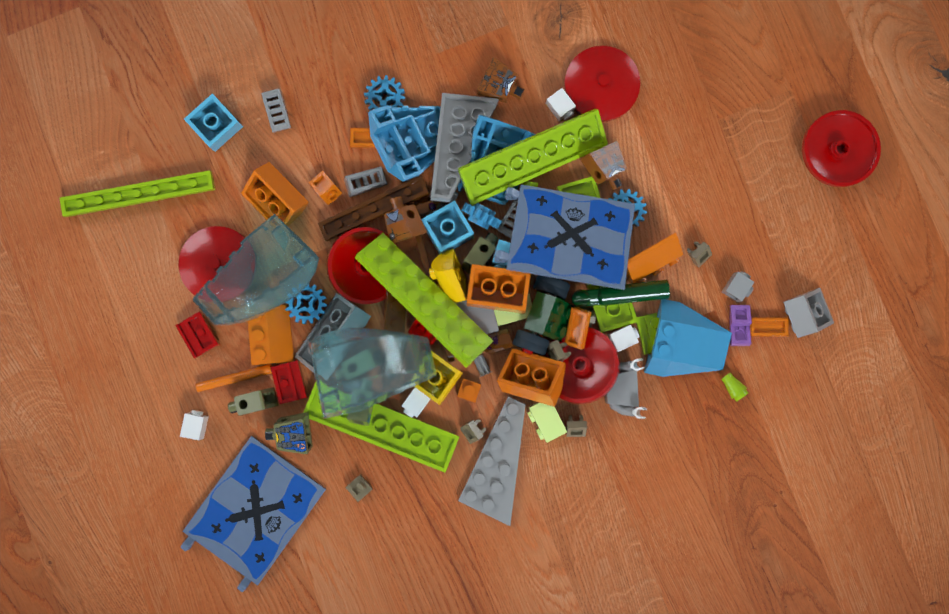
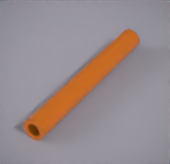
[195,364,272,392]

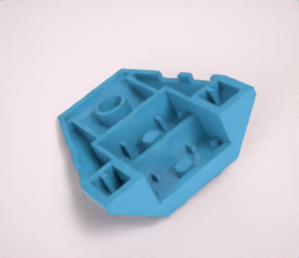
[368,106,441,182]
[471,115,535,205]
[644,299,732,377]

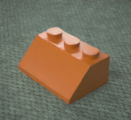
[241,162,309,233]
[626,233,683,284]
[467,264,530,314]
[246,304,294,365]
[497,348,566,407]

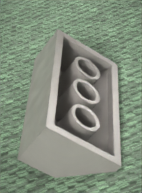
[294,293,371,381]

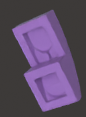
[729,305,752,346]

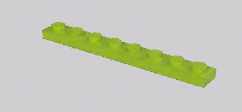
[60,170,215,217]

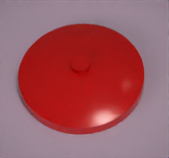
[564,46,640,122]
[802,110,881,187]
[178,226,256,302]
[326,227,400,304]
[543,327,620,404]

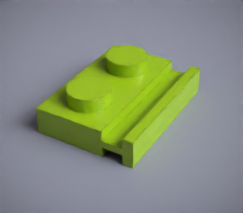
[636,313,660,355]

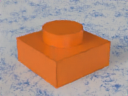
[457,378,481,403]

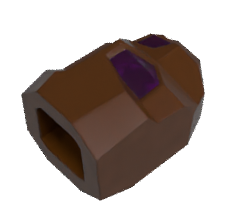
[413,196,445,219]
[484,328,513,353]

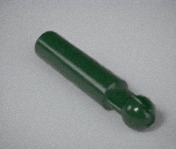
[572,280,670,308]

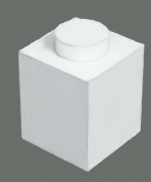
[546,88,576,121]
[608,325,639,352]
[402,388,430,418]
[180,410,209,440]

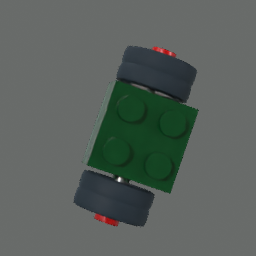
[513,275,574,356]

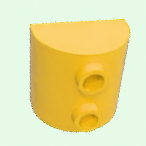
[429,248,467,302]
[409,351,462,405]

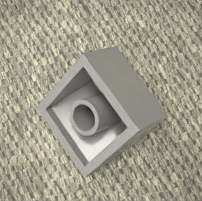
[784,288,834,338]

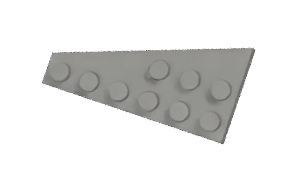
[431,93,499,202]
[458,396,525,526]

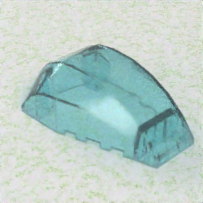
[192,214,319,325]
[308,328,437,419]

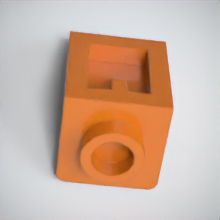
[309,170,342,205]

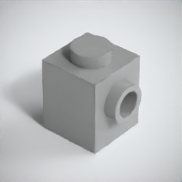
[722,271,754,302]

